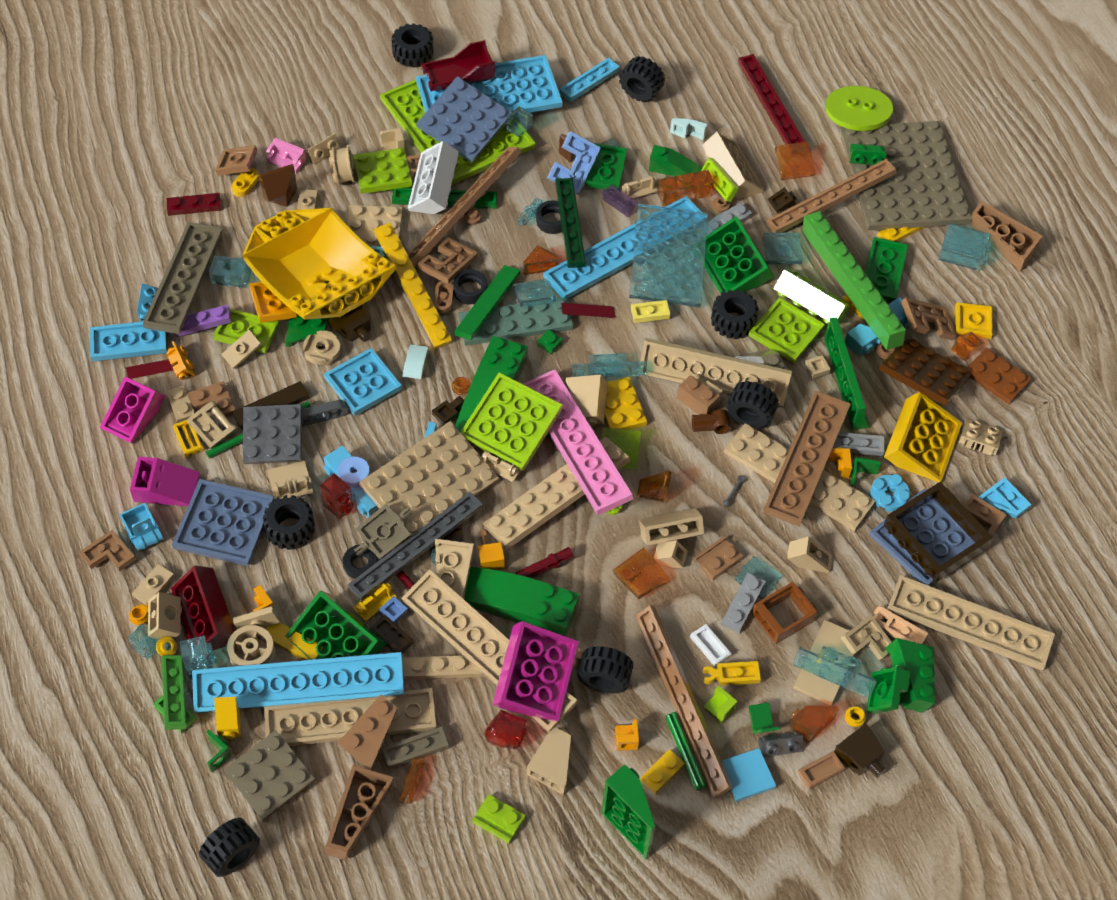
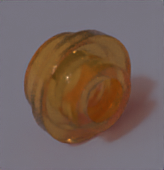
[452,377,470,395]

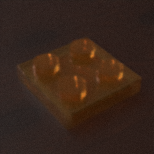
[775,142,816,180]

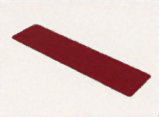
[561,303,615,318]
[126,359,178,379]

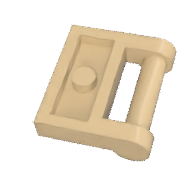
[187,400,239,449]

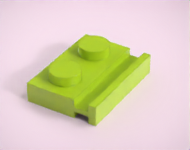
[472,794,526,844]

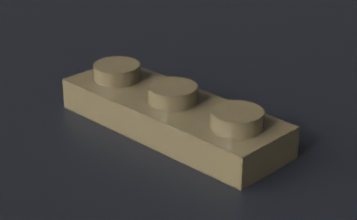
[381,726,449,769]

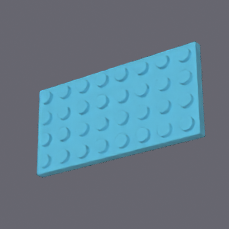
[416,55,562,116]

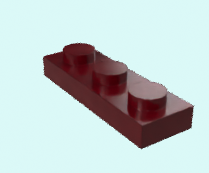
[166,193,221,216]

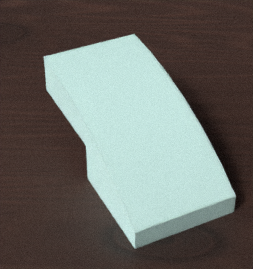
[670,118,708,140]
[403,344,428,379]

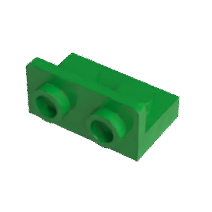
[849,144,887,165]

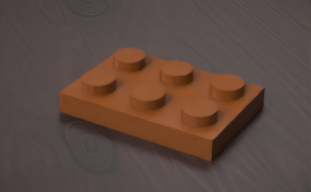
[967,347,1032,404]

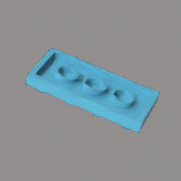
[90,321,167,361]

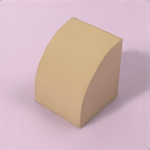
[653,540,688,568]

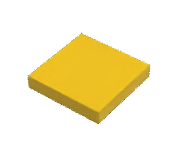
[955,302,993,339]

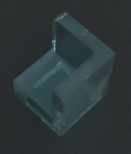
[506,106,532,137]
[128,624,158,660]

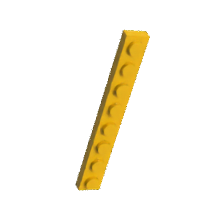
[374,222,452,350]

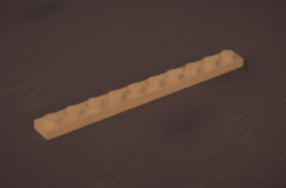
[407,147,522,268]
[636,605,734,798]

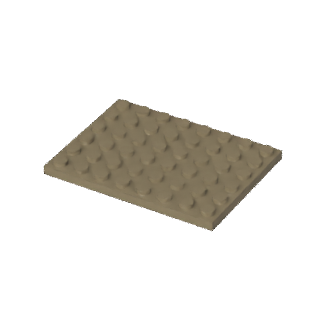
[840,121,972,231]

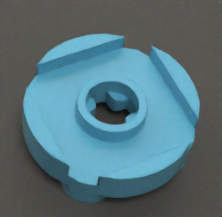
[870,474,910,512]

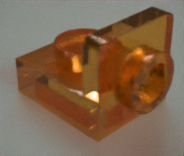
[951,332,984,360]

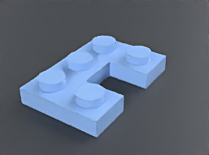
[547,131,600,194]

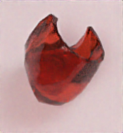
[484,710,527,750]

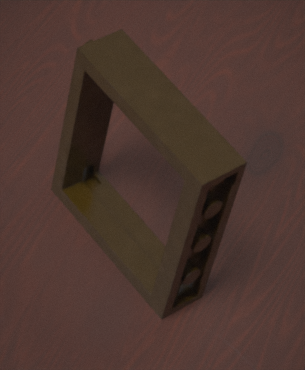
[884,481,993,583]

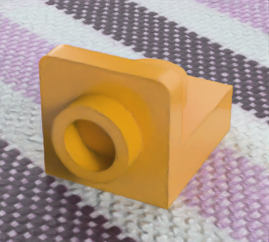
[828,447,852,478]
[253,585,275,612]

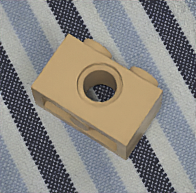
[148,592,182,639]

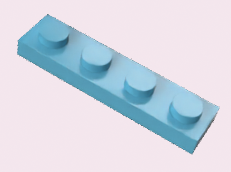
[559,58,620,103]

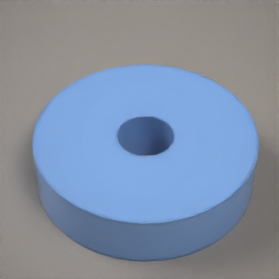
[338,457,370,487]

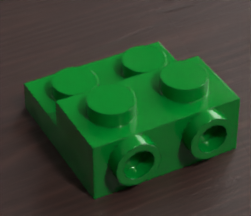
[866,665,910,714]

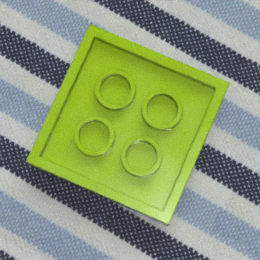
[353,148,412,194]
[749,297,825,363]

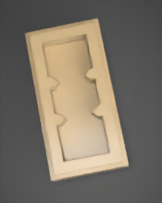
[297,189,318,210]
[221,330,262,369]
[132,564,175,605]
[233,606,280,629]

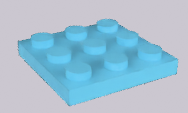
[324,348,402,416]

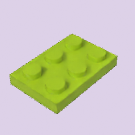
[213,309,279,354]

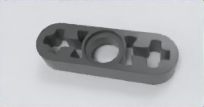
[302,400,348,427]

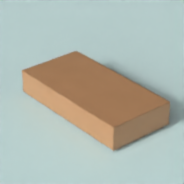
[797,751,846,790]

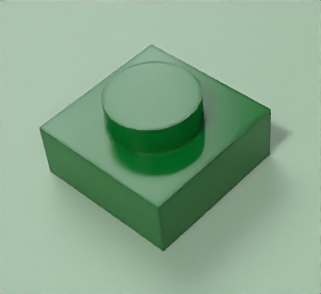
[537,329,563,354]

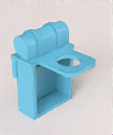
[119,503,163,551]

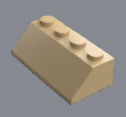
[703,132,764,199]

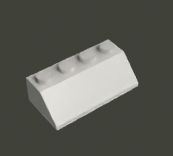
[408,141,459,214]

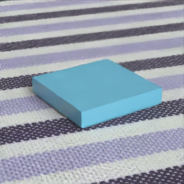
[722,748,776,802]

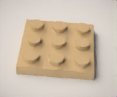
[347,205,402,247]

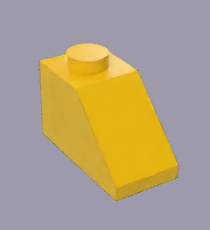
[214,696,241,740]

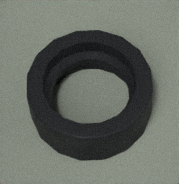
[536,200,562,234]
[453,269,487,305]

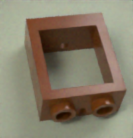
[752,582,817,644]

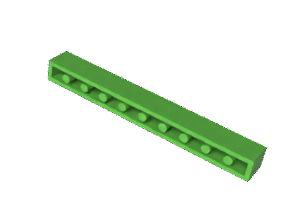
[802,211,906,350]

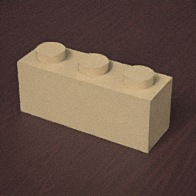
[639,508,704,546]

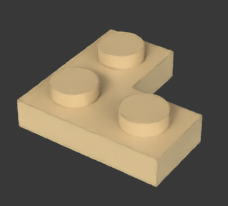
[841,615,891,660]

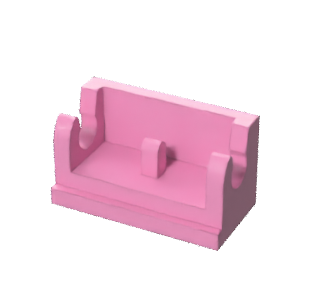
[266,138,306,174]

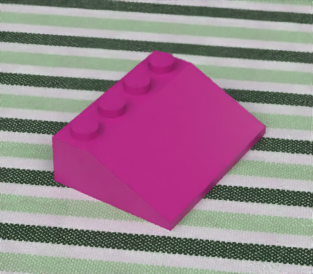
[492,621,579,722]

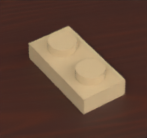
[166,385,195,423]

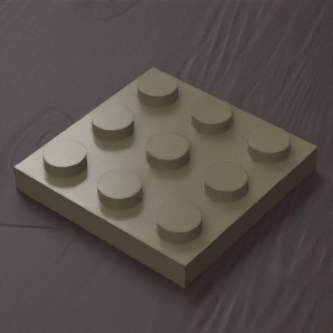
[224,730,315,821]

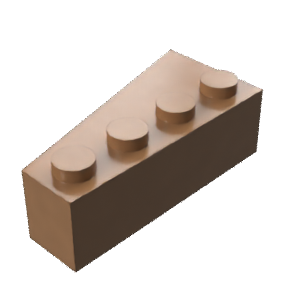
[969,201,1043,271]
[325,765,394,860]

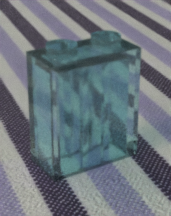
[938,223,992,271]

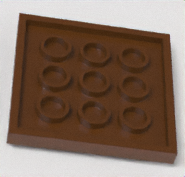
[879,338,972,406]

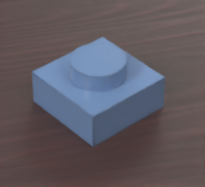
[379,596,408,624]

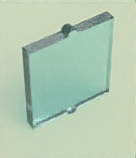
[734,556,782,599]

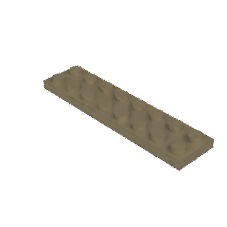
[143,222,223,334]

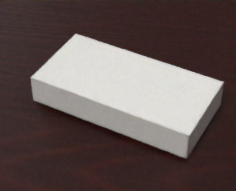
[690,624,732,667]

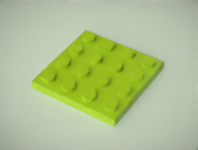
[460,373,564,471]

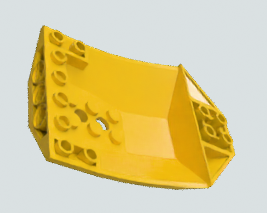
[242,208,396,319]

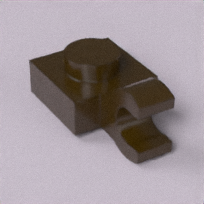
[432,396,465,425]

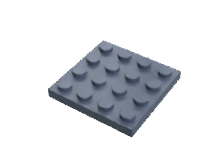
[416,77,512,163]
[172,479,275,567]
[869,489,975,586]

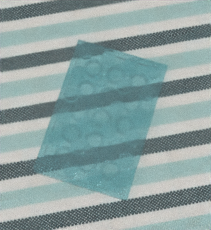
[629,203,708,308]

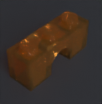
[657,170,714,206]

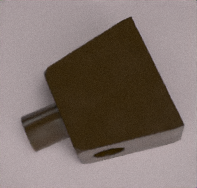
[329,305,371,342]
[834,723,886,778]

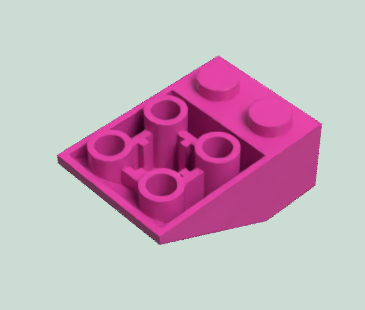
[130,457,200,506]

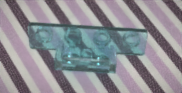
[572,353,647,377]
[793,645,877,698]

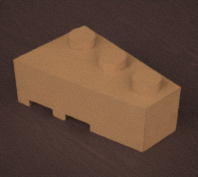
[338,694,398,770]

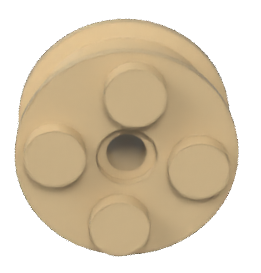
[329,145,356,185]
[227,625,275,667]

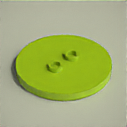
[825,86,893,131]

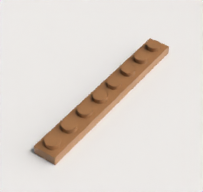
[767,159,896,235]

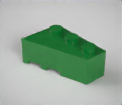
[885,638,935,713]

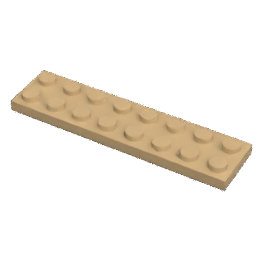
[638,338,792,407]
[724,424,875,532]
[483,436,630,550]
[887,575,1055,671]
[264,688,436,746]

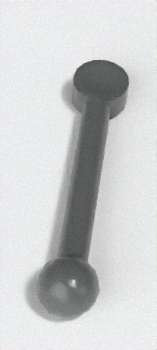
[723,475,745,507]

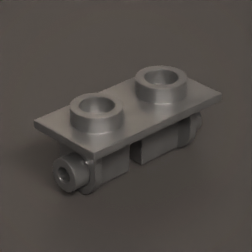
[758,731,803,757]

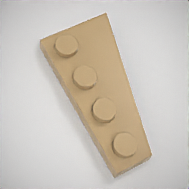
[435,539,475,599]

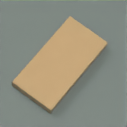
[793,620,855,706]

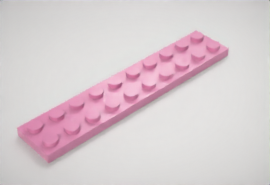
[523,369,633,516]

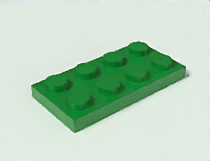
[865,237,908,302]

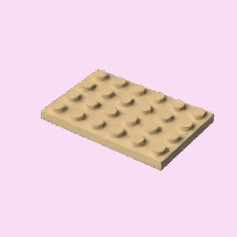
[359,421,499,540]

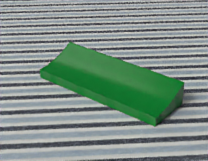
[824,317,870,430]

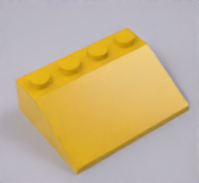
[884,392,962,482]

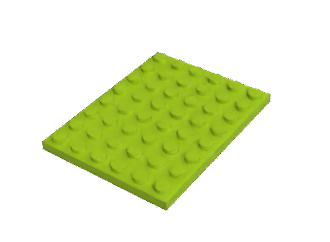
[380,79,536,185]

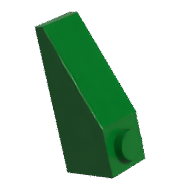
[649,145,703,182]

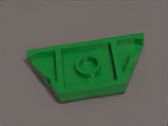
[285,314,328,347]

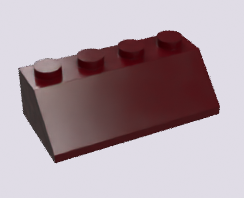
[171,565,235,656]

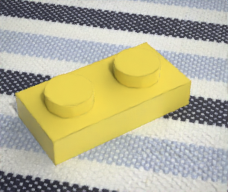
[631,300,670,323]

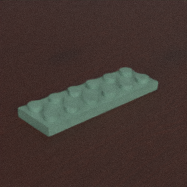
[459,297,573,346]

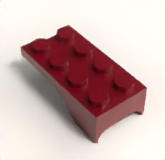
[421,40,495,92]

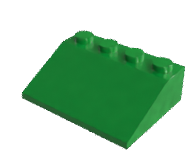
[692,216,775,294]
[285,590,387,660]
[601,764,655,859]

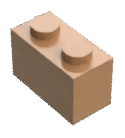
[677,375,720,414]

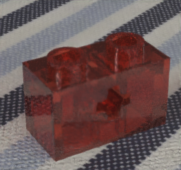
[320,473,354,519]

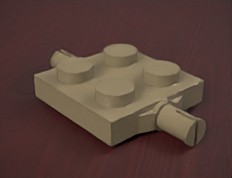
[354,504,412,560]

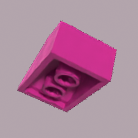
[100,377,166,443]

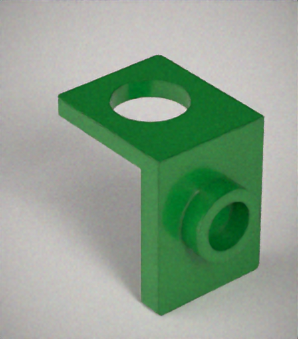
[850,458,881,487]
[748,703,780,734]
[206,729,231,773]

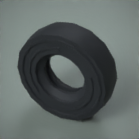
[342,545,378,579]

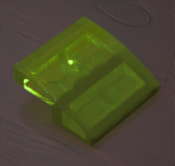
[602,427,641,469]

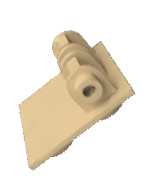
[959,419,1003,456]
[267,461,314,499]

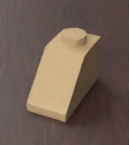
[787,536,832,573]

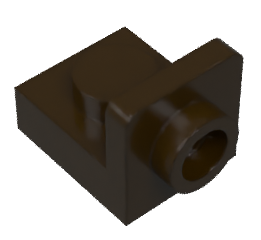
[768,187,797,214]

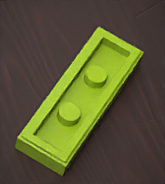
[701,157,739,202]

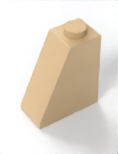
[566,375,608,426]
[527,726,571,795]

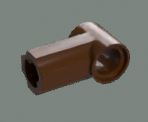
[691,409,730,434]

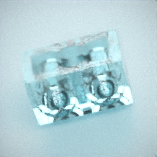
[179,636,216,678]

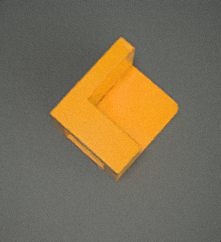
[478,542,505,570]
[615,719,639,751]

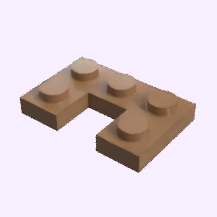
[418,237,478,284]
[901,297,956,340]

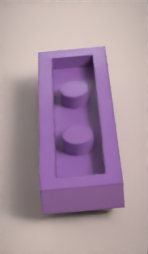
[178,304,231,336]

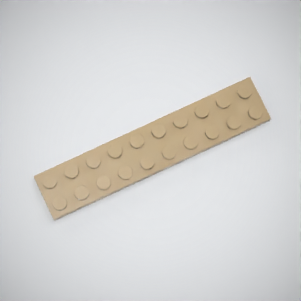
[401,569,578,732]

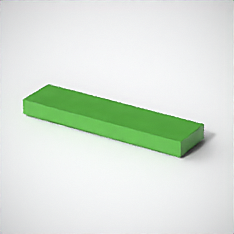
[161,655,186,730]

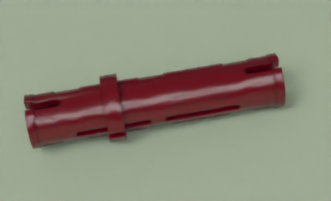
[515,547,574,578]

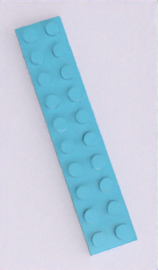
[543,196,707,299]
[192,652,405,713]

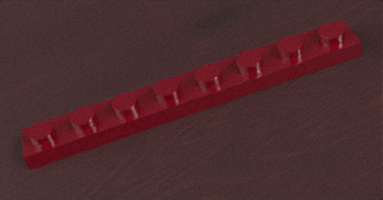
[738,54,808,156]

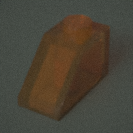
[789,705,839,744]

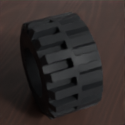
[392,23,434,67]
[619,56,665,102]
[711,289,759,339]
[726,381,779,429]
[263,495,315,550]
[577,646,634,694]
[199,817,260,877]

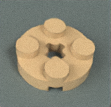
[303,331,341,366]

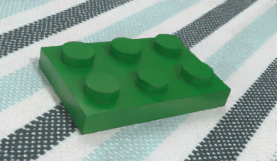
[584,143,627,192]

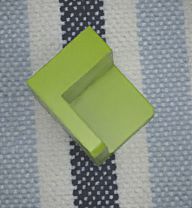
[704,686,737,723]

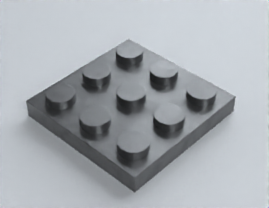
[243,404,302,464]

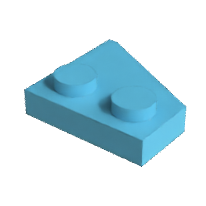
[978,477,1032,519]

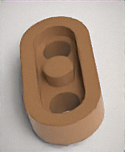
[433,281,454,314]

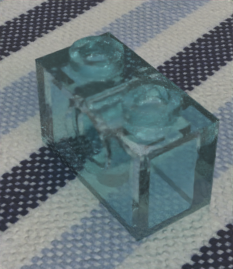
[209,255,252,288]

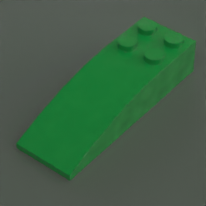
[455,336,528,432]
[464,566,580,636]

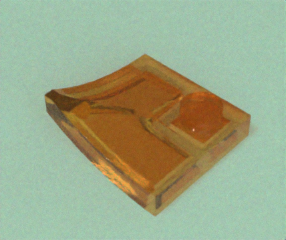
[613,547,670,600]

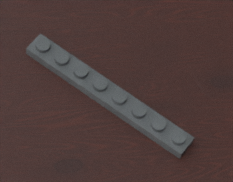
[348,492,483,602]

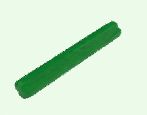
[666,712,706,791]

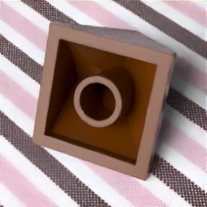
[259,164,297,207]

